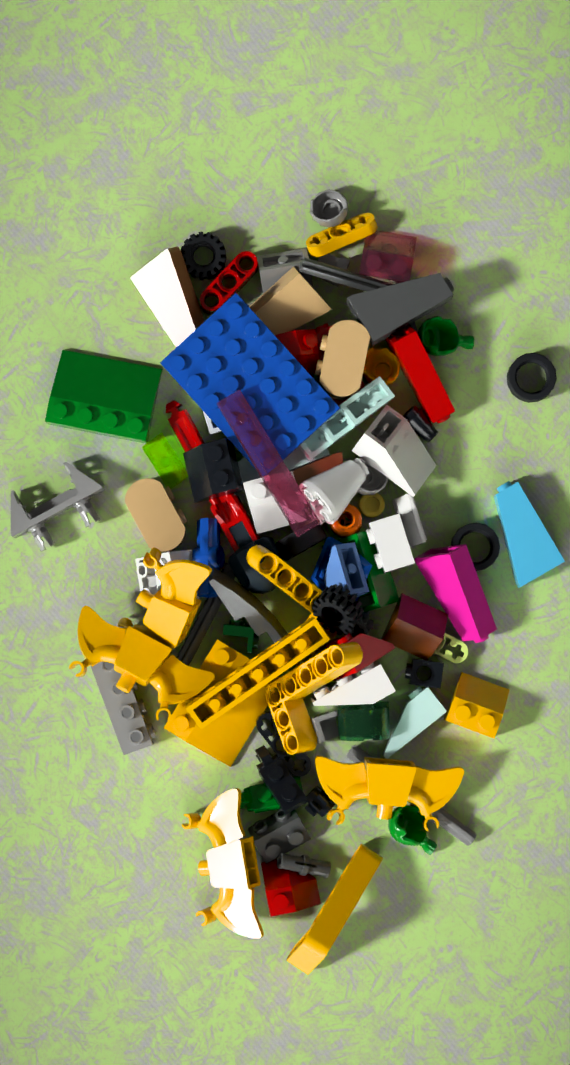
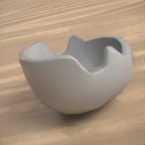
[310,189,348,228]

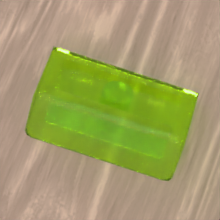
[142,433,189,489]

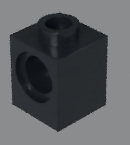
[405,659,444,689]

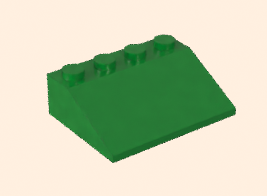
[45,350,162,444]

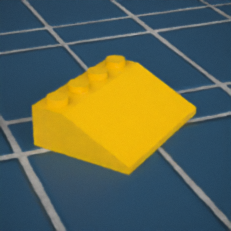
[164,639,280,767]

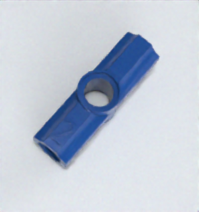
[192,518,225,598]

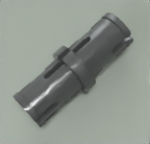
[277,852,331,878]

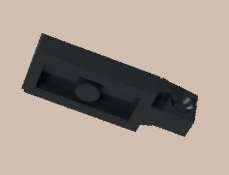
[255,745,308,815]

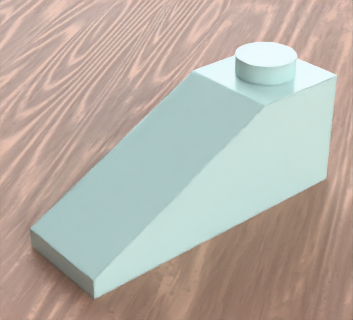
[382,686,447,759]

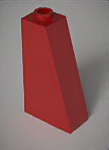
[385,325,455,423]

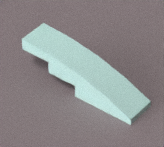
[299,376,395,461]

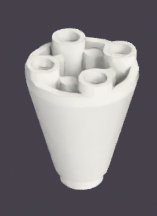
[296,458,369,525]

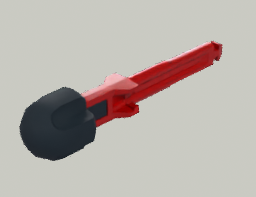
[165,400,284,594]

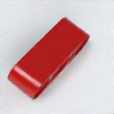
[200,251,258,315]

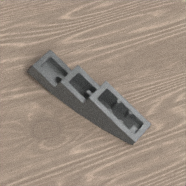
[209,567,288,643]

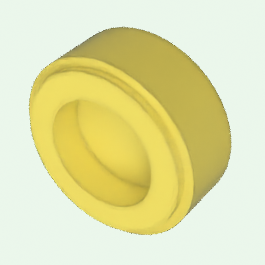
[359,493,385,518]

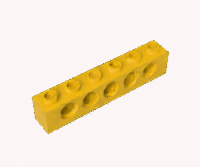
[185,616,330,730]

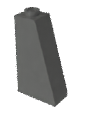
[346,273,454,346]

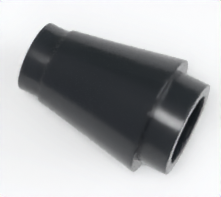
[403,405,438,443]

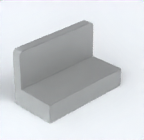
[257,248,313,294]

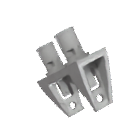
[11,462,104,552]

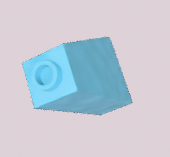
[494,481,565,588]

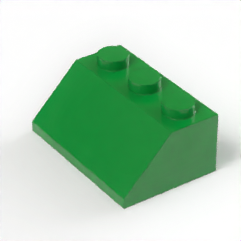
[322,531,399,612]

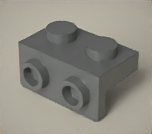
[248,809,311,864]

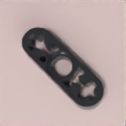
[256,712,311,777]

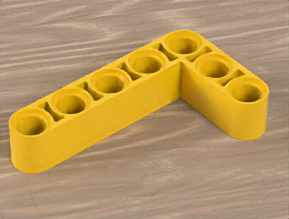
[246,545,337,667]
[265,642,363,755]
[286,844,383,975]

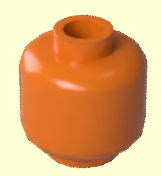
[330,504,362,538]

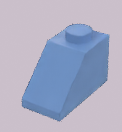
[324,542,369,597]

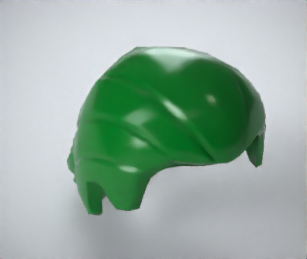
[418,316,474,356]
[388,805,437,855]

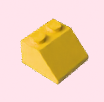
[444,672,509,739]

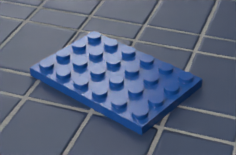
[160,293,340,477]

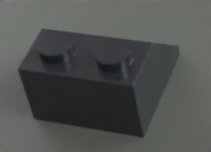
[183,438,244,503]

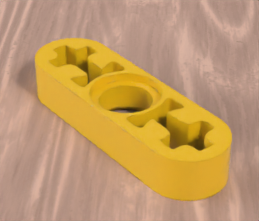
[306,213,378,257]

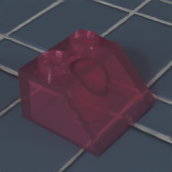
[359,230,417,284]

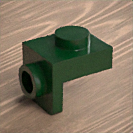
[223,620,259,653]

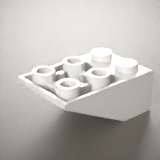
[352,405,437,497]
[310,660,396,706]

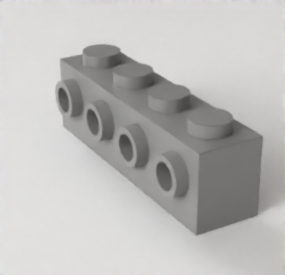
[91,662,156,755]

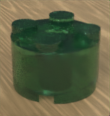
[338,701,390,741]

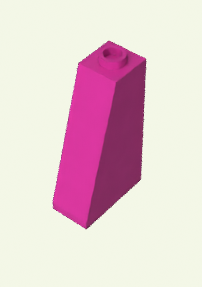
[414,544,497,643]

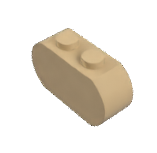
[315,320,370,400]
[125,478,188,553]

